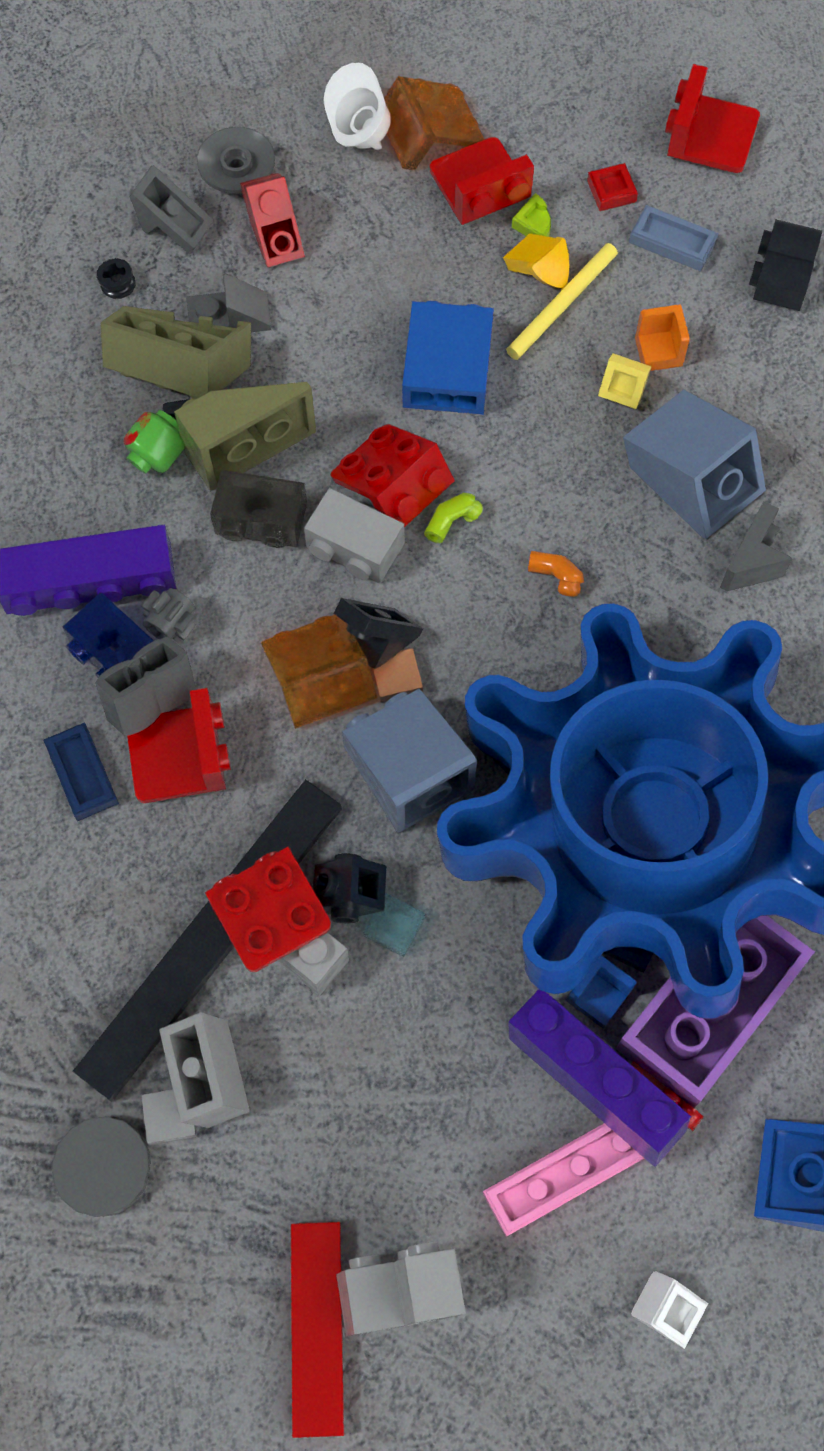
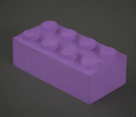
[616,916,815,1108]

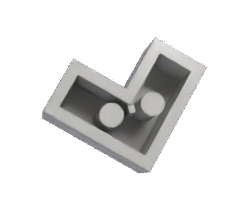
[336,1242,466,1337]

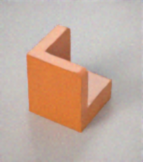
[635,304,690,371]

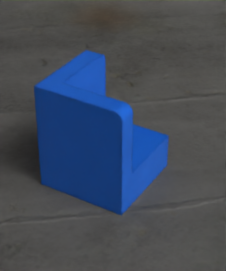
[565,955,637,1029]

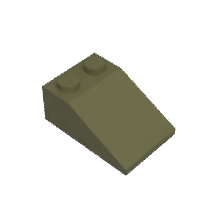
[174,382,316,492]

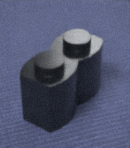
[749,219,822,311]

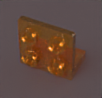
[384,76,485,170]
[261,615,377,729]

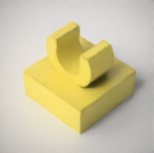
[598,353,651,409]

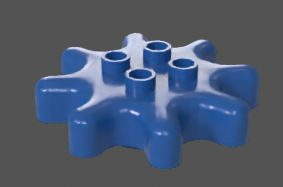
[437,603,824,1019]

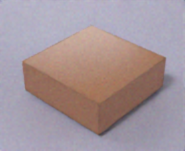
[372,648,423,703]

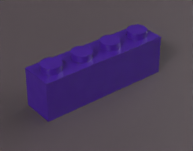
[0,524,177,616]
[508,989,691,1167]

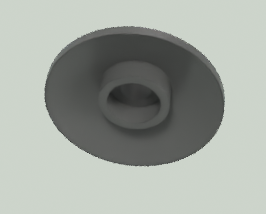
[197,127,275,193]

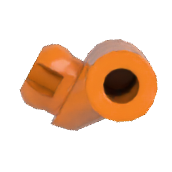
[528,551,584,597]

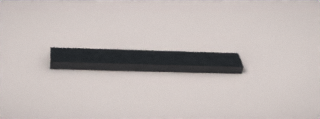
[72,779,342,1102]

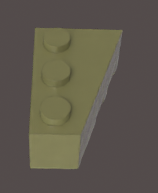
[100,306,251,398]

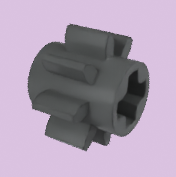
[141,588,196,641]

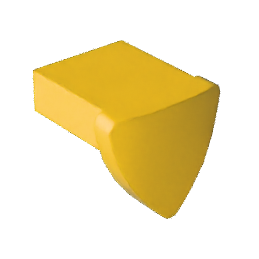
[503,233,569,289]

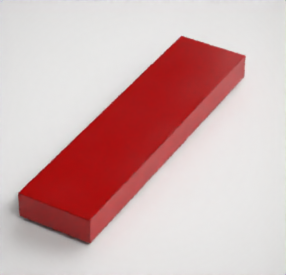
[291,1222,344,1438]

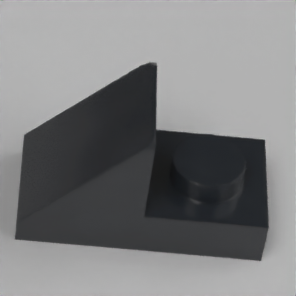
[333,598,423,669]

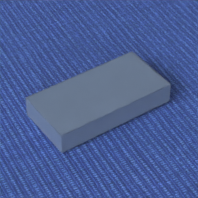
[629,205,719,271]

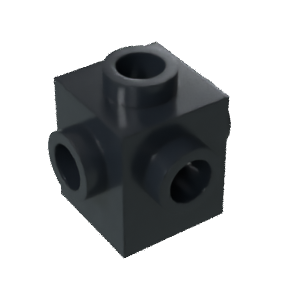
[313,853,387,924]

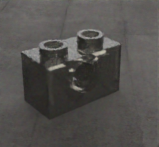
[210,470,307,548]

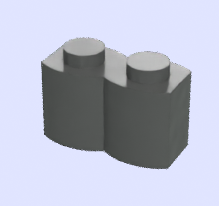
[95,637,197,736]

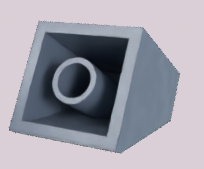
[623,390,766,539]
[342,688,477,833]

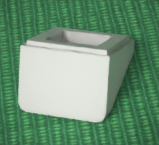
[631,1271,708,1349]

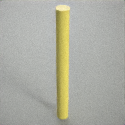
[506,243,618,360]

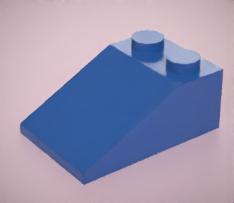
[754,1119,824,1232]

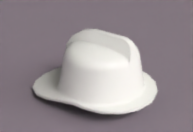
[324,63,391,150]

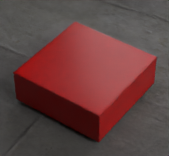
[587,163,638,211]

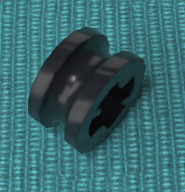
[97,258,136,299]

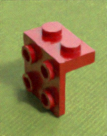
[665,64,760,173]
[430,137,534,225]
[330,424,455,527]
[127,688,231,803]
[205,847,331,972]

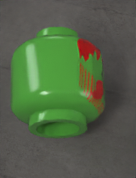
[124,410,185,474]

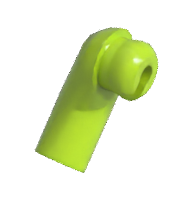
[424,492,483,543]

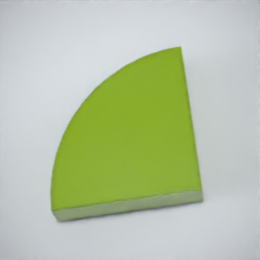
[511,193,551,237]

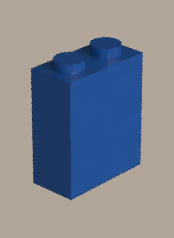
[402,301,494,415]

